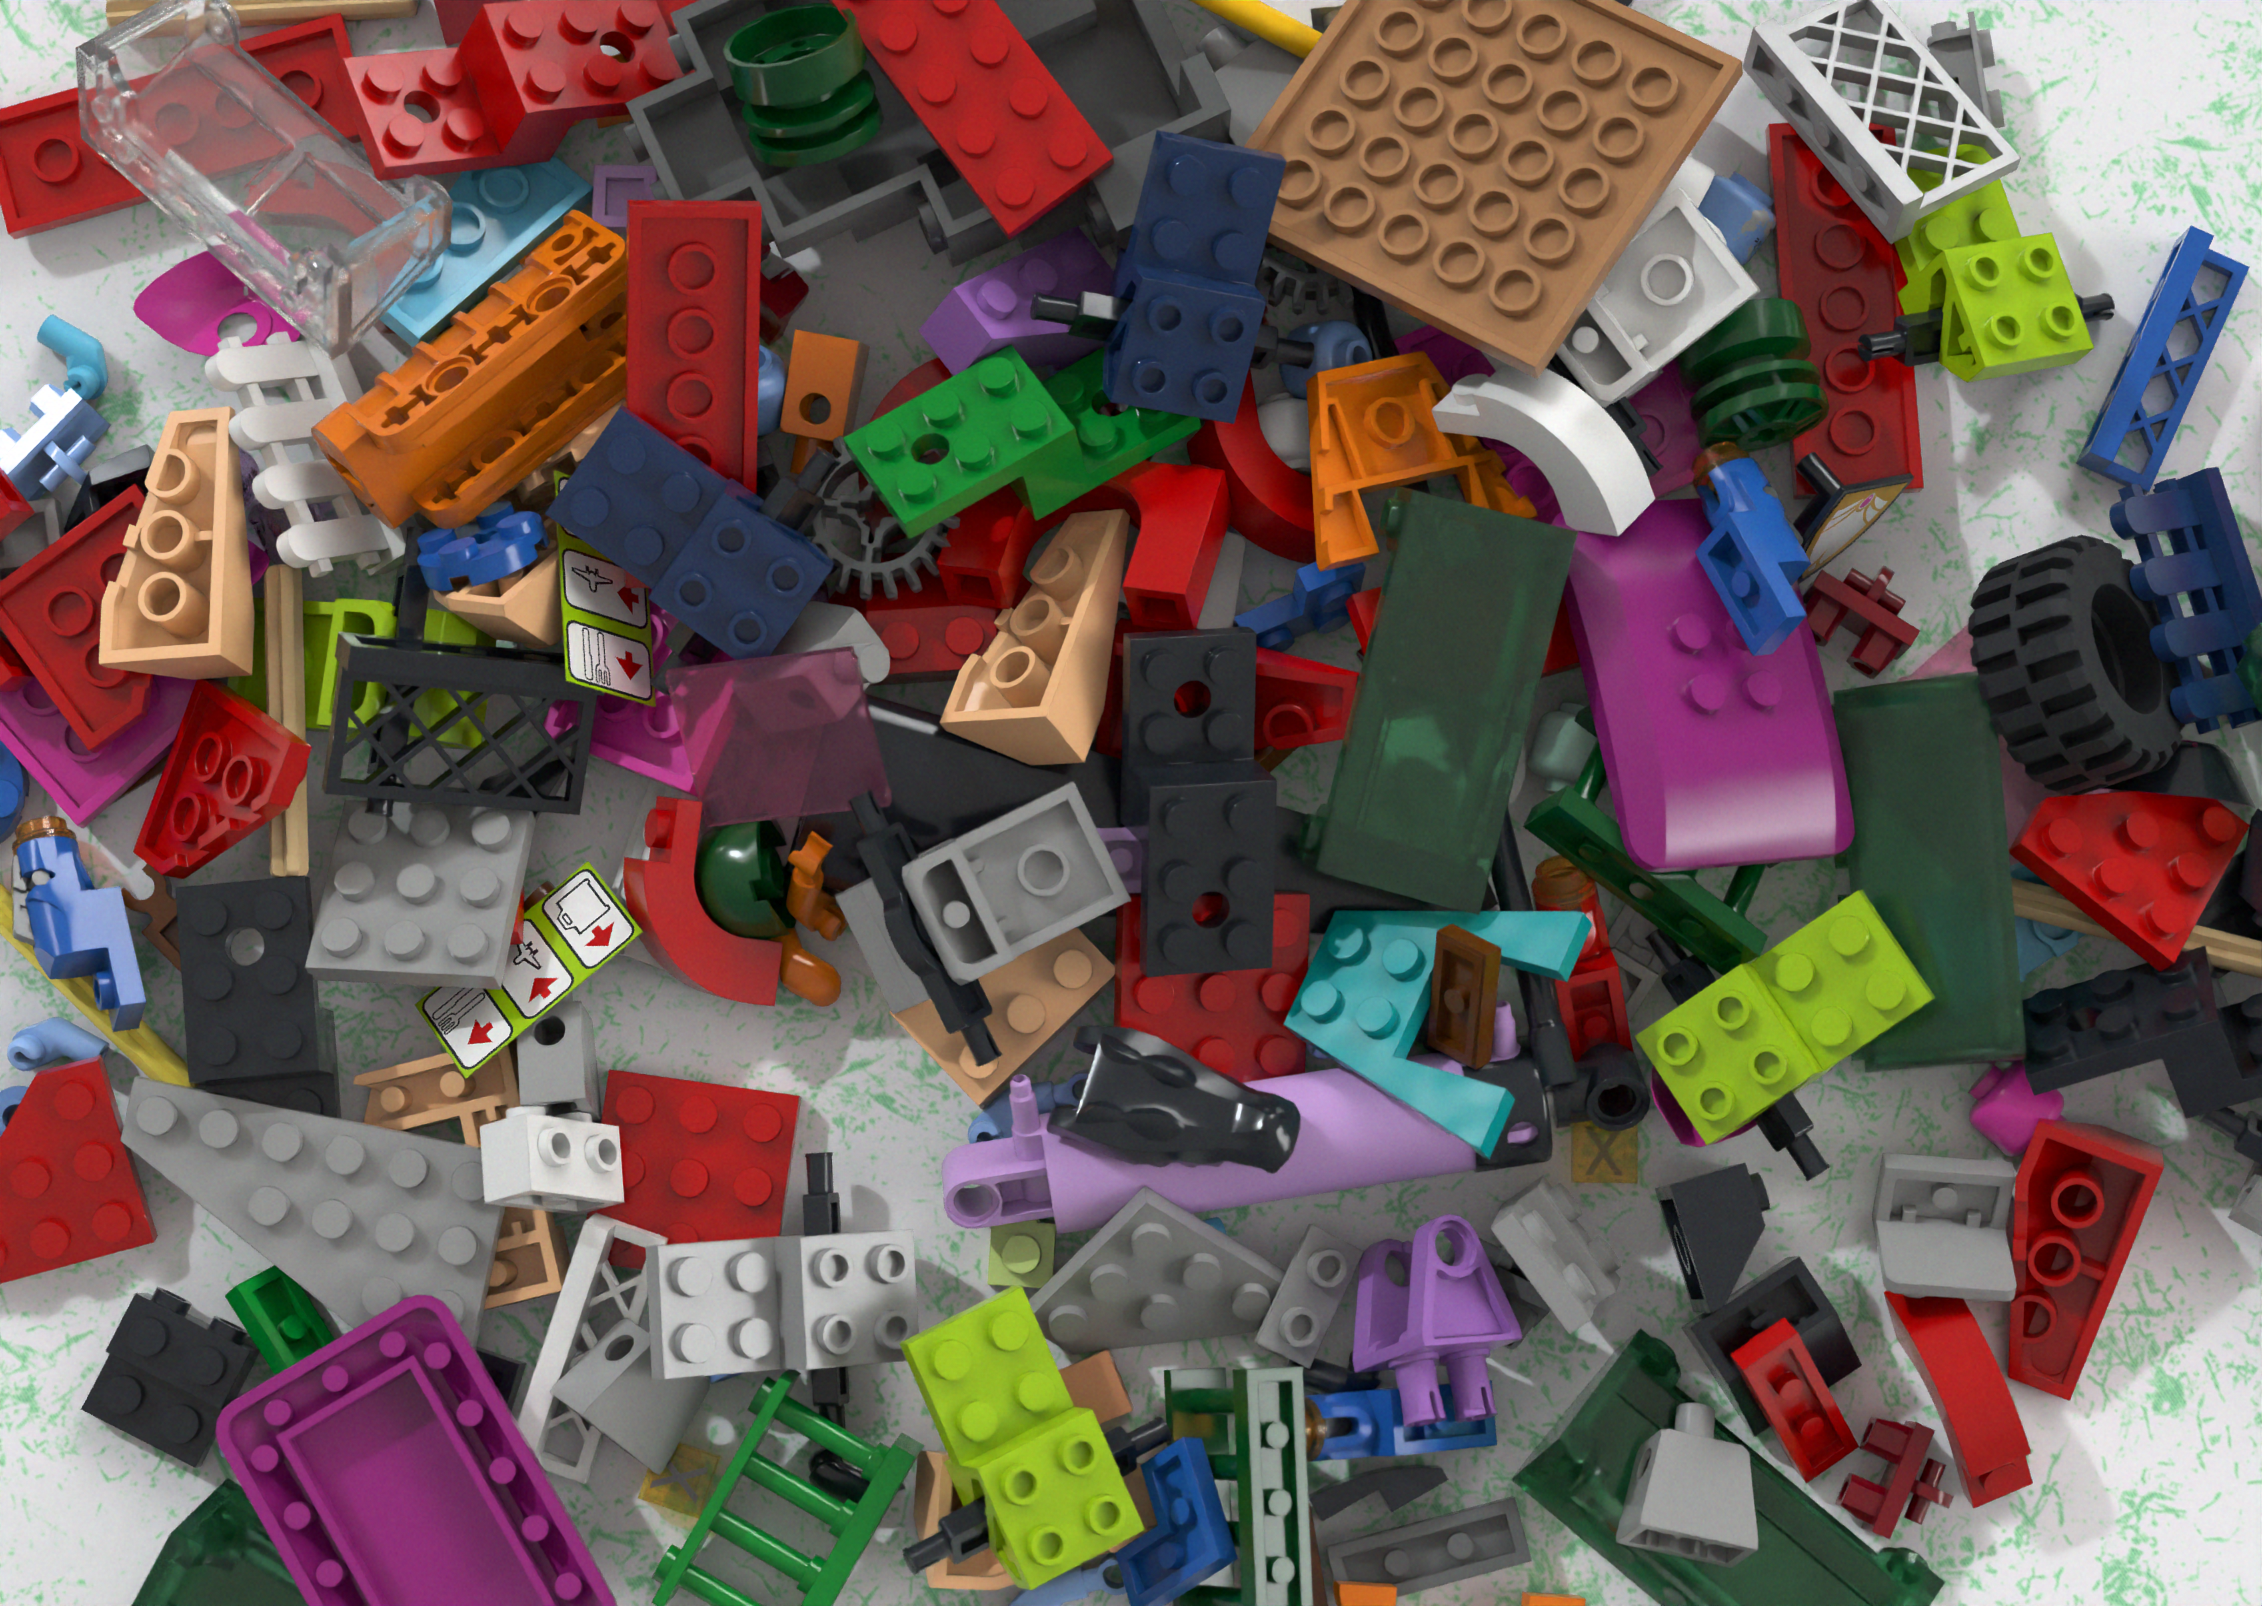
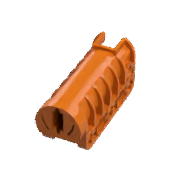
[311,210,627,529]

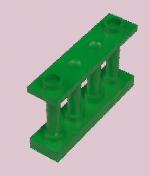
[651,1369,924,1606]

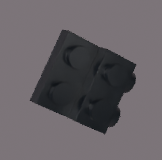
[81,1287,260,1468]

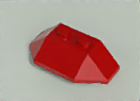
[826,552,1032,686]

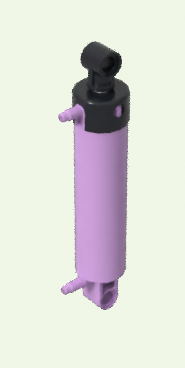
[941,1000,1650,1234]

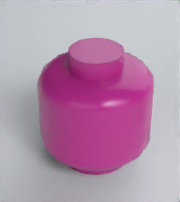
[1968,1061,2067,1157]

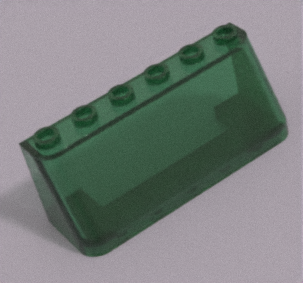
[1831,671,2026,1074]

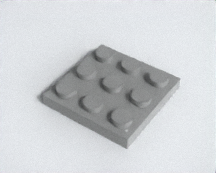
[305,800,536,990]

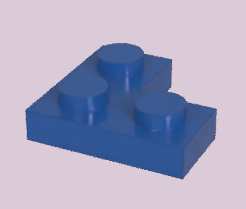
[1233,562,1366,652]
[1115,1437,1238,1606]

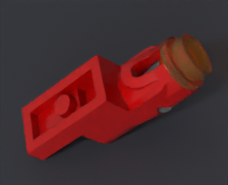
[1531,855,1634,1062]

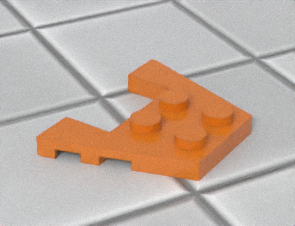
[1306,350,1538,572]

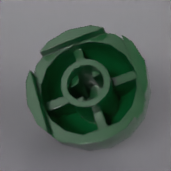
[694,809,797,940]

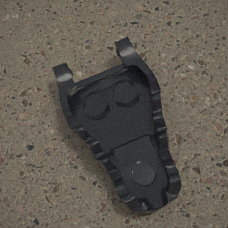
[1046,1026,1301,1174]

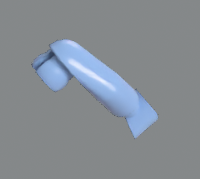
[968,1069,1089,1144]
[1008,1553,1126,1606]

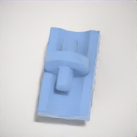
[0,384,111,502]

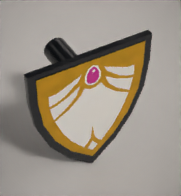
[1792,452,1914,584]

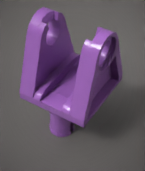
[1352,1214,1523,1427]

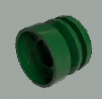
[723,3,884,167]
[1674,298,1829,455]

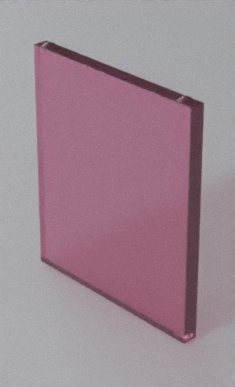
[665,646,892,827]

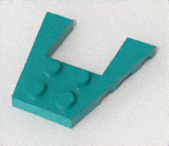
[1284,911,1593,1158]

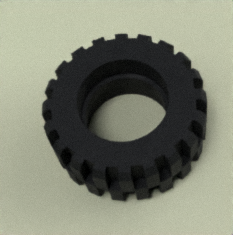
[1968,535,2186,795]

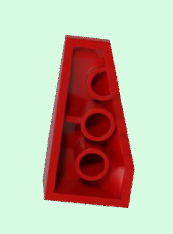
[1096,618,1359,759]
[2008,1118,2164,1401]

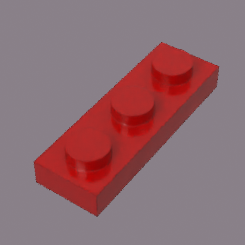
[1730,1317,1859,1484]

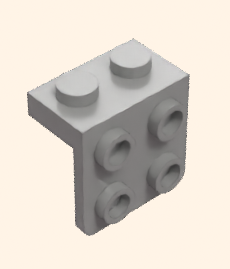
[1872,1153,2017,1303]

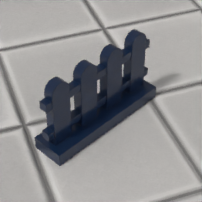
[2109,467,2262,735]

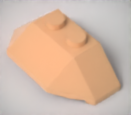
[433,508,563,649]

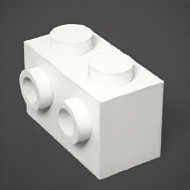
[480,1106,624,1215]

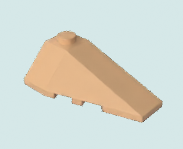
[99,406,254,680]
[940,509,1130,765]

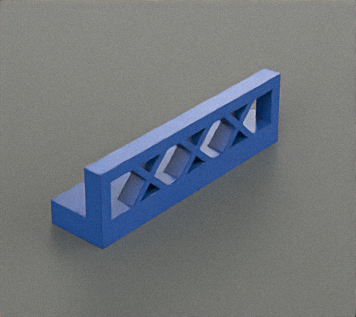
[2076,225,2250,495]

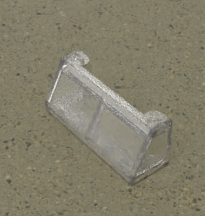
[75,0,453,361]

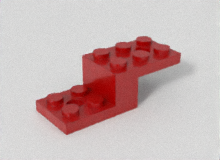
[335,0,686,181]

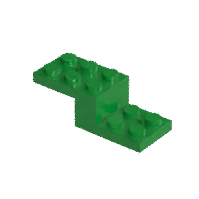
[843,344,1201,539]

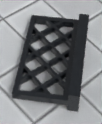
[322,632,604,815]

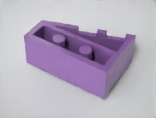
[918,225,1114,376]

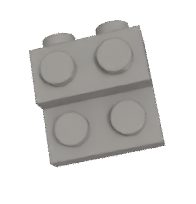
[1490,1175,1621,1335]

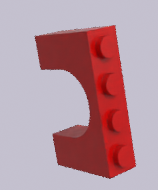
[937,459,1233,630]

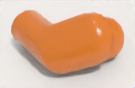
[769,928,842,1007]

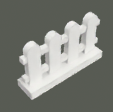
[205,318,418,578]

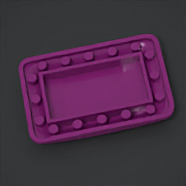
[1550,498,1855,873]
[216,1295,618,1606]

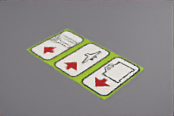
[554,470,656,707]
[415,861,643,1079]

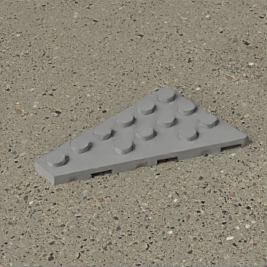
[120,1077,506,1350]

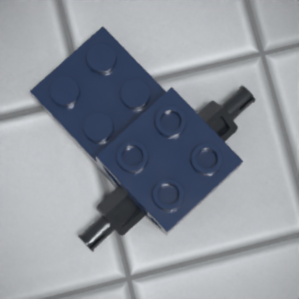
[1030,130,1314,424]
[545,405,841,697]

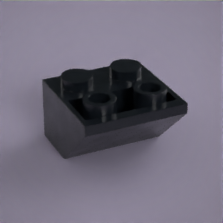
[1681,1256,1862,1437]

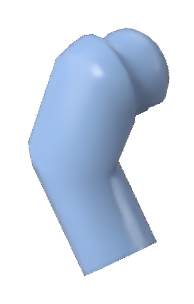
[7,1017,109,1071]

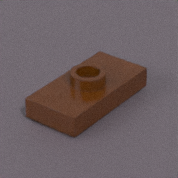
[1427,924,1502,1070]

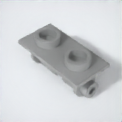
[1926,11,2005,145]
[1254,1223,1364,1369]

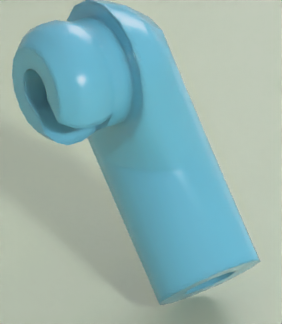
[37,315,108,401]

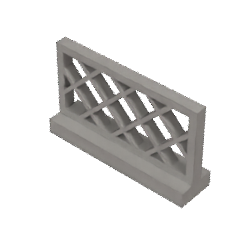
[1742,0,2021,244]

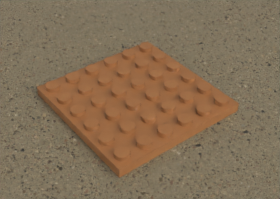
[1244,0,1743,380]

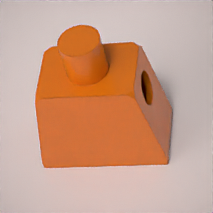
[780,329,870,474]

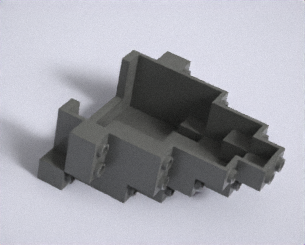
[623,0,1231,268]

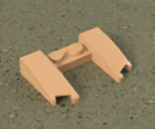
[353,1038,571,1311]

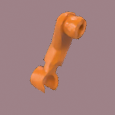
[786,831,848,941]

